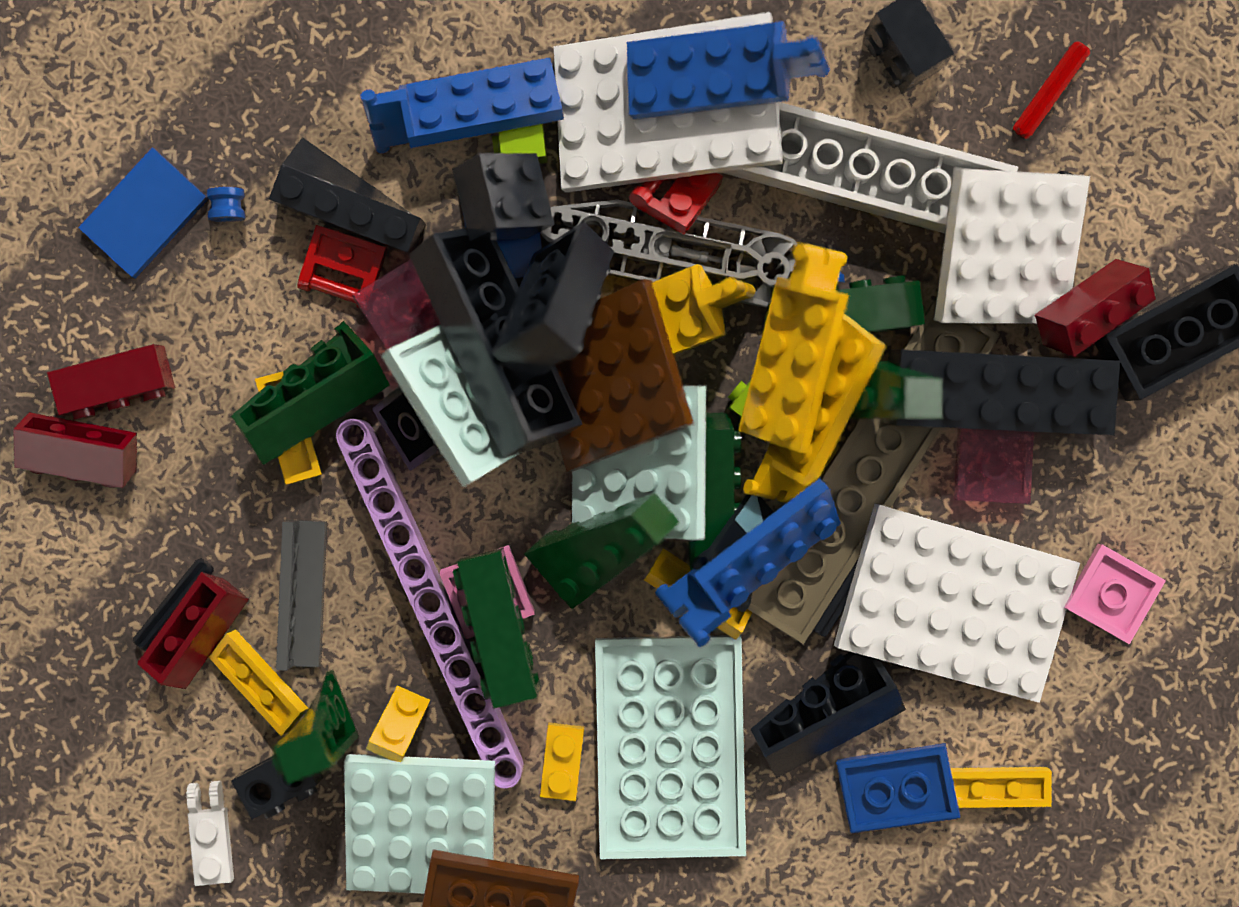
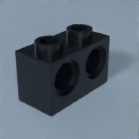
[231,756,324,820]

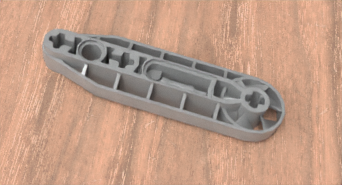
[540,200,798,307]

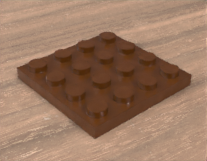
[555,279,694,472]
[422,849,579,907]

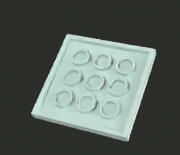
[382,325,520,487]
[572,386,706,540]
[344,754,495,894]

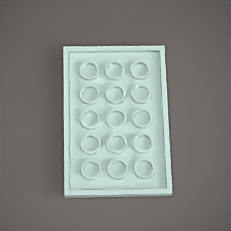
[595,635,746,859]

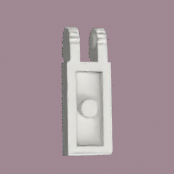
[186,781,234,886]

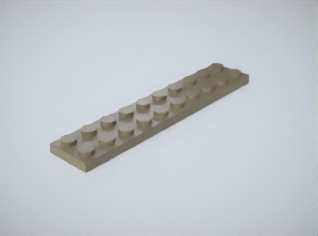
[748,297,1000,644]

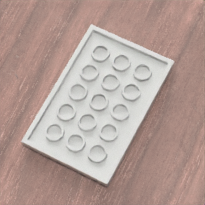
[554,12,783,192]
[833,504,1080,703]

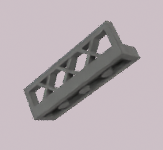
[276,520,328,671]

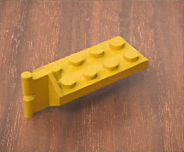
[738,243,849,453]
[652,264,755,355]
[743,315,886,503]

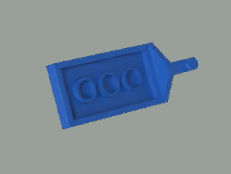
[626,21,830,120]
[360,58,564,153]
[655,478,841,647]

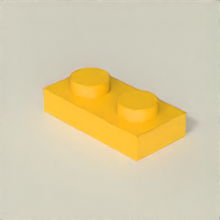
[366,686,430,762]
[540,723,584,801]

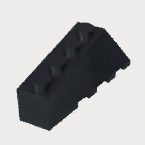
[268,137,426,256]
[750,651,906,779]

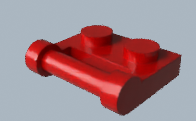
[629,173,723,235]
[297,225,388,311]

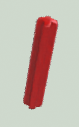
[1013,41,1090,139]

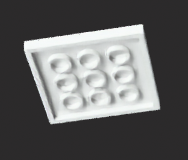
[934,169,1090,323]

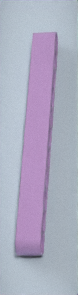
[336,419,524,789]

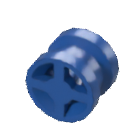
[207,187,246,222]

